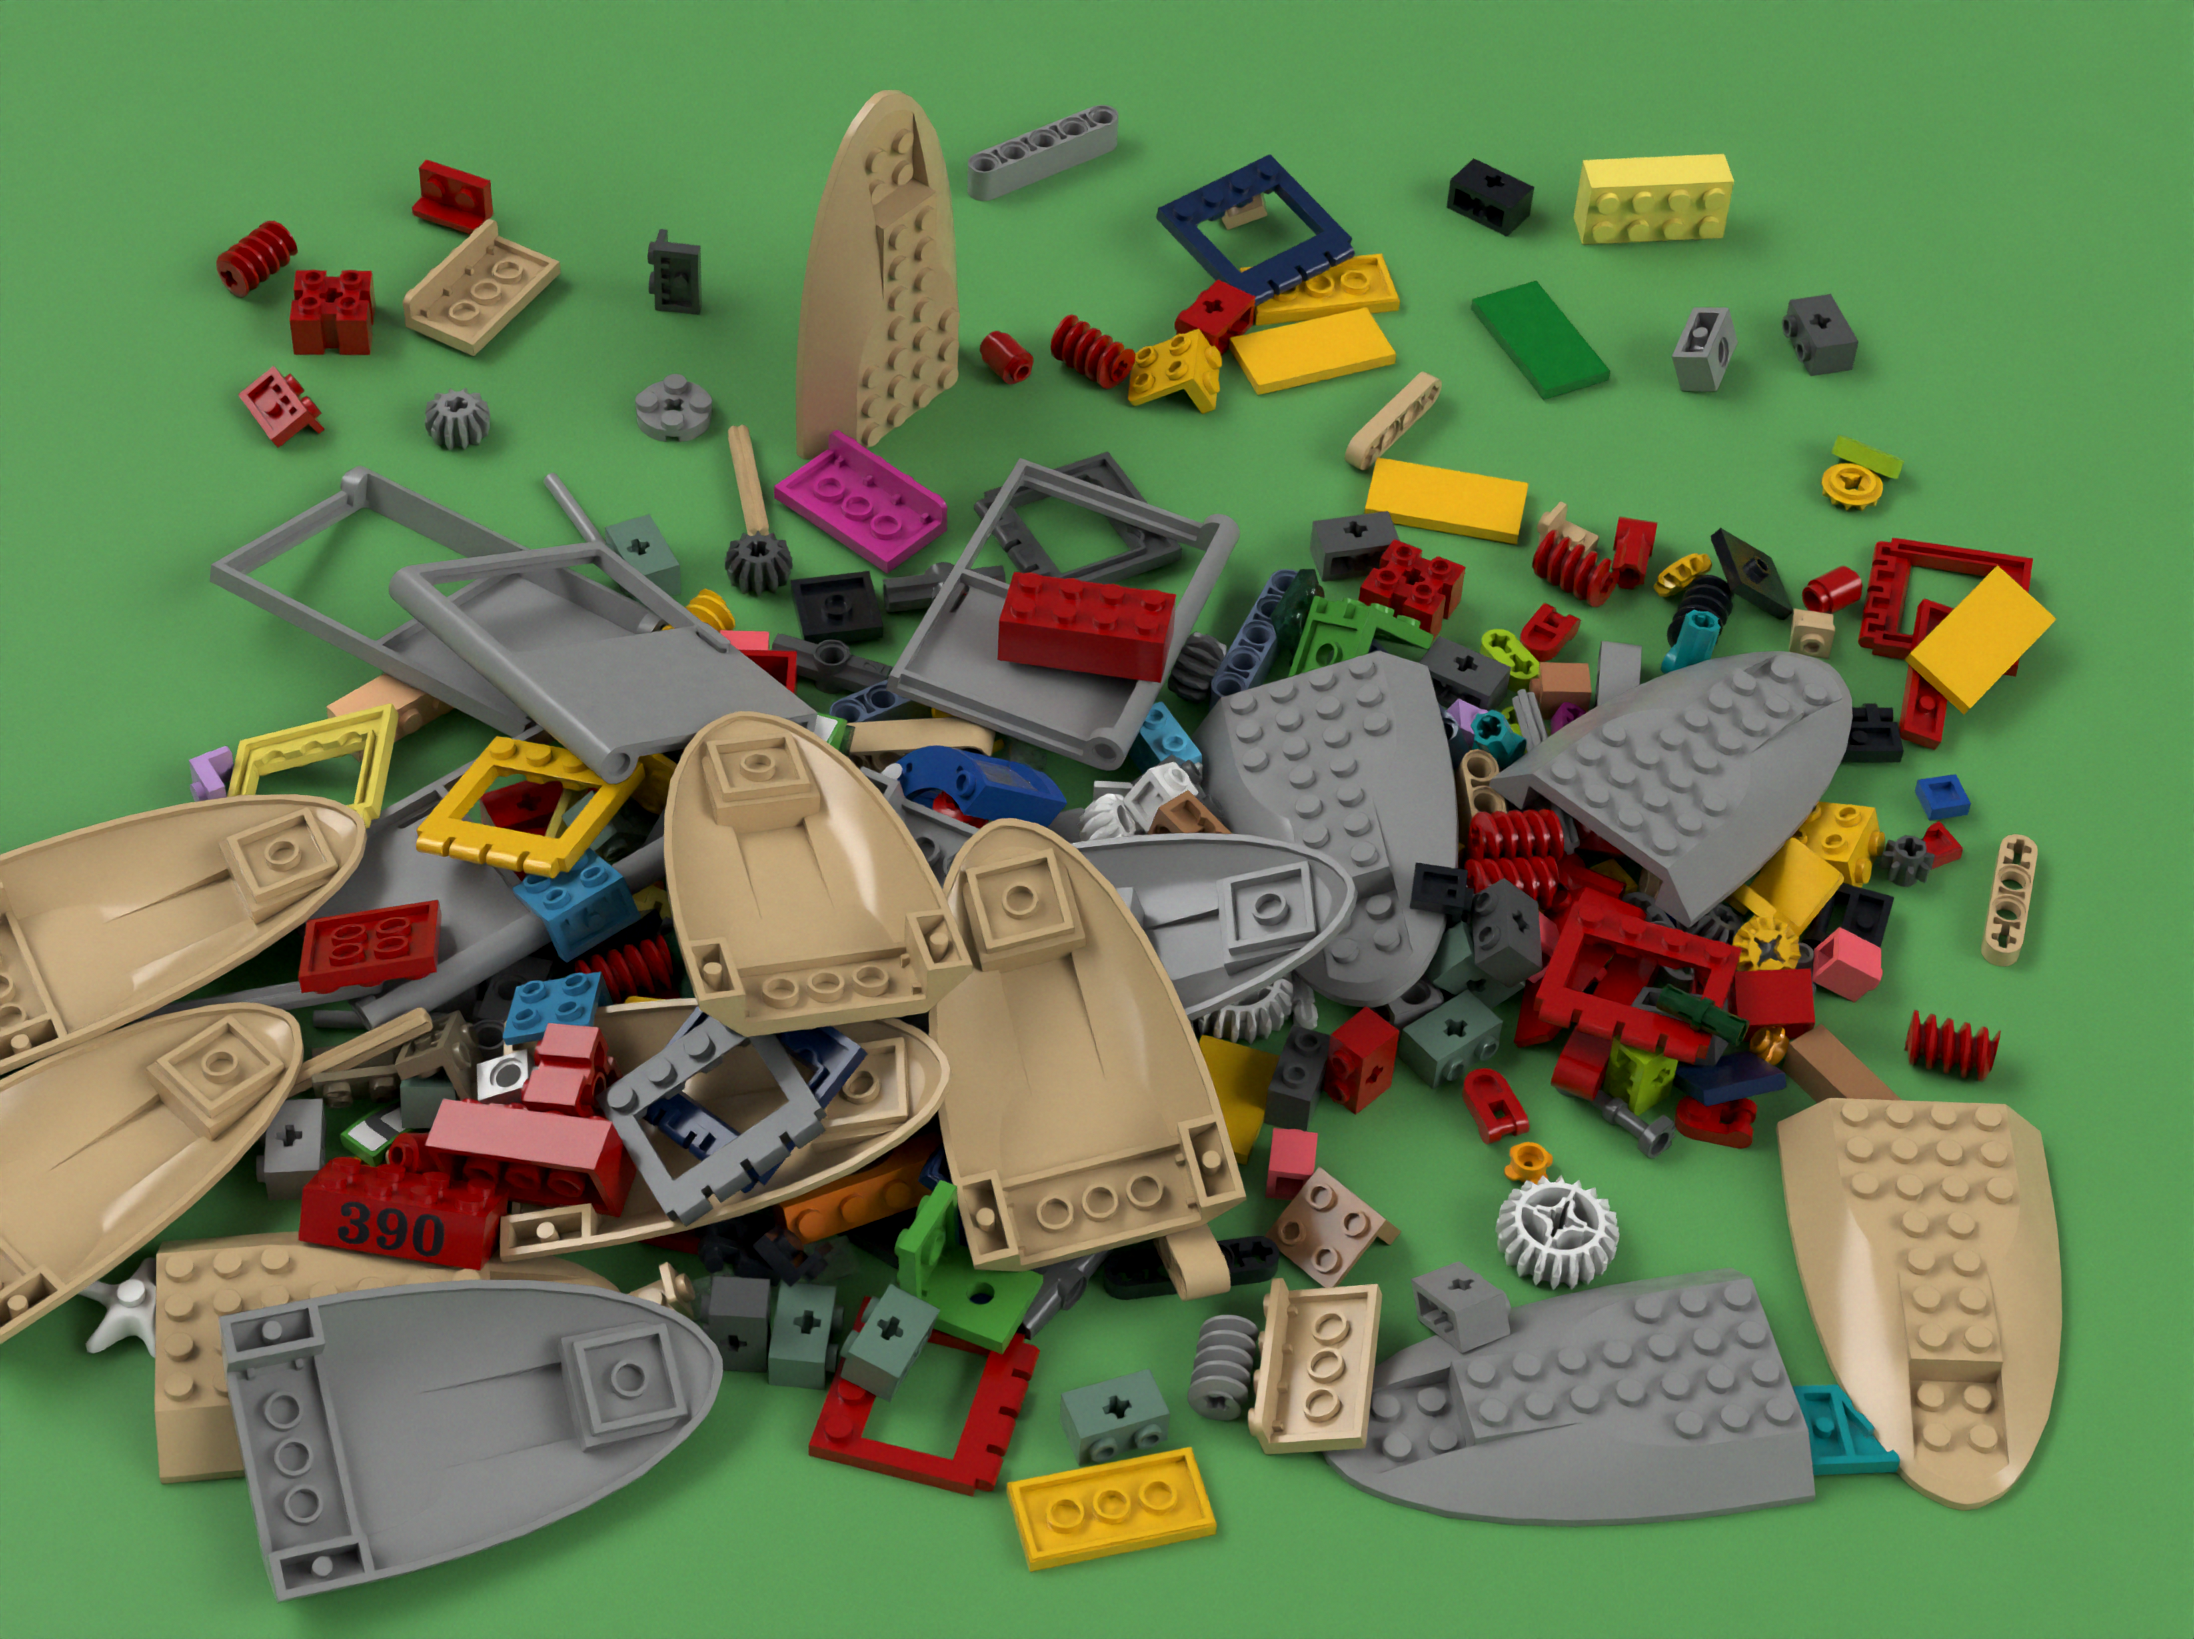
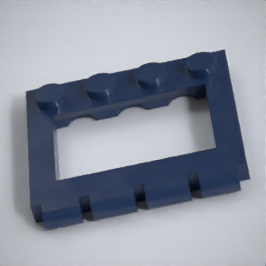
[1156,154,1355,307]
[643,1006,868,1193]

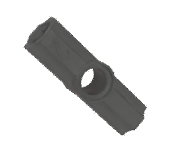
[883,562,1006,613]
[771,633,894,694]
[1016,1248,1115,1341]

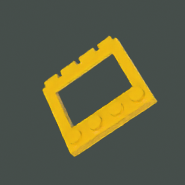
[416,736,646,879]

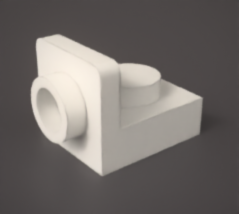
[1122,762,1198,833]

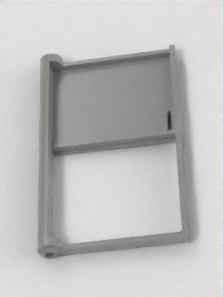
[886,458,1240,771]
[210,465,669,738]
[389,541,818,784]
[295,724,682,1031]

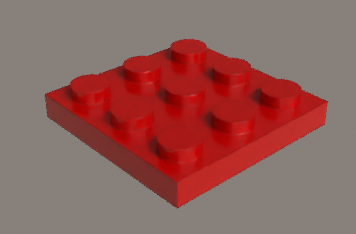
[298,899,442,994]

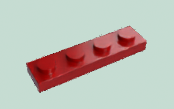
[1899,598,1954,750]

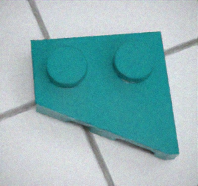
[1792,1385,1900,1475]

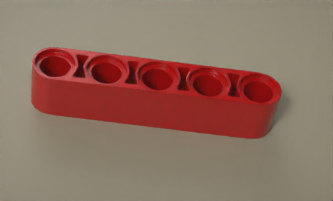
[1551,952,1660,1101]

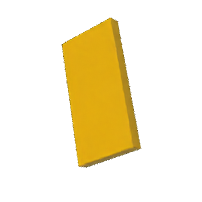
[1240,254,1400,326]
[1229,307,1396,395]
[1364,457,1529,545]
[1905,565,2056,715]
[1007,1447,1217,1572]

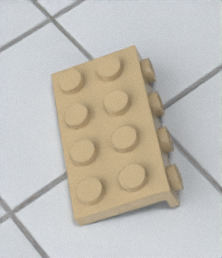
[403,219,561,356]
[1248,1278,1382,1455]

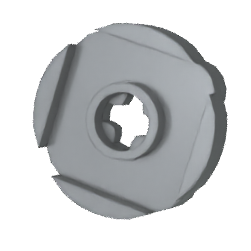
[635,374,712,442]

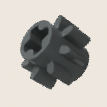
[1879,835,1935,887]

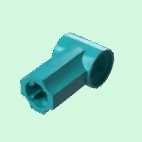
[1661,610,1721,674]
[1470,709,1527,769]

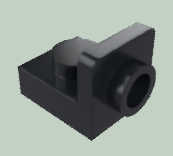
[1410,863,1474,927]
[752,1224,834,1287]

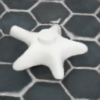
[78,1257,156,1357]

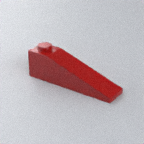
[1514,887,1647,1048]

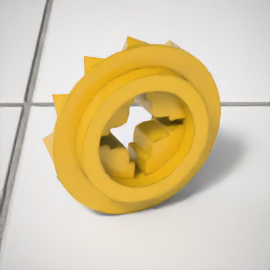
[1820,463,1883,511]
[1653,553,1712,597]
[1732,917,1802,971]

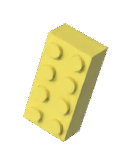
[1574,154,1734,245]

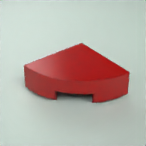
[1922,821,1963,870]

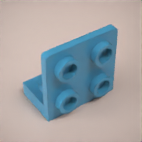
[512,847,641,963]
[503,971,614,1046]

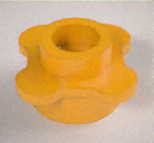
[1749,1026,1789,1066]
[1504,1142,1553,1185]

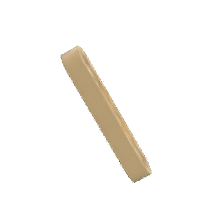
[1345,372,1442,471]
[1981,834,2038,967]

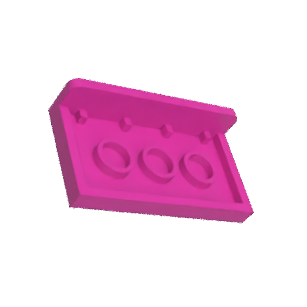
[774,430,947,574]

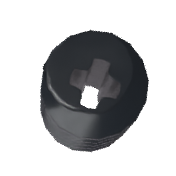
[1666,575,1734,653]

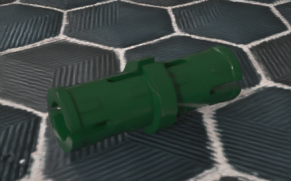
[1656,983,1749,1047]

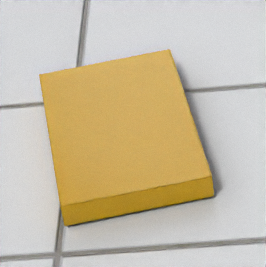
[1198,1034,1280,1165]

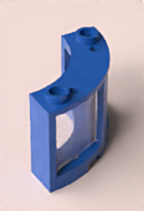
[896,745,1067,828]

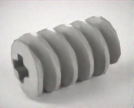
[1187,1315,1259,1421]

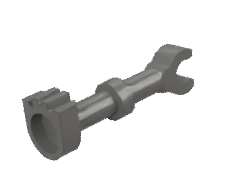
[1556,1088,1676,1159]

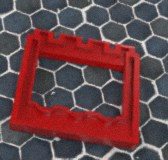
[1858,537,2033,677]
[1533,901,1742,1065]
[808,1296,1040,1497]

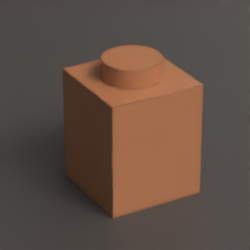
[1529,662,1592,720]

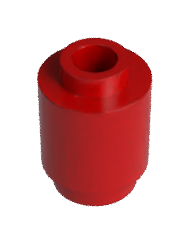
[980,331,1034,384]
[1802,566,1862,614]
[388,1133,440,1175]

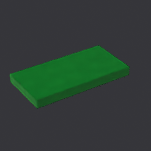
[1471,281,1610,400]

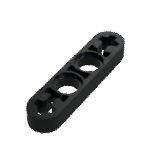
[1103,1236,1279,1300]

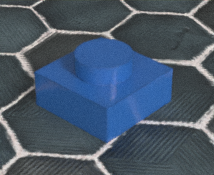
[1915,774,1971,821]

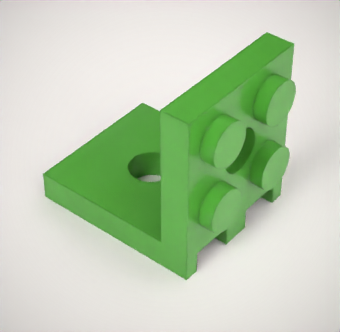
[1288,596,1434,678]
[895,1180,1043,1355]

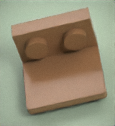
[1265,1166,1401,1288]

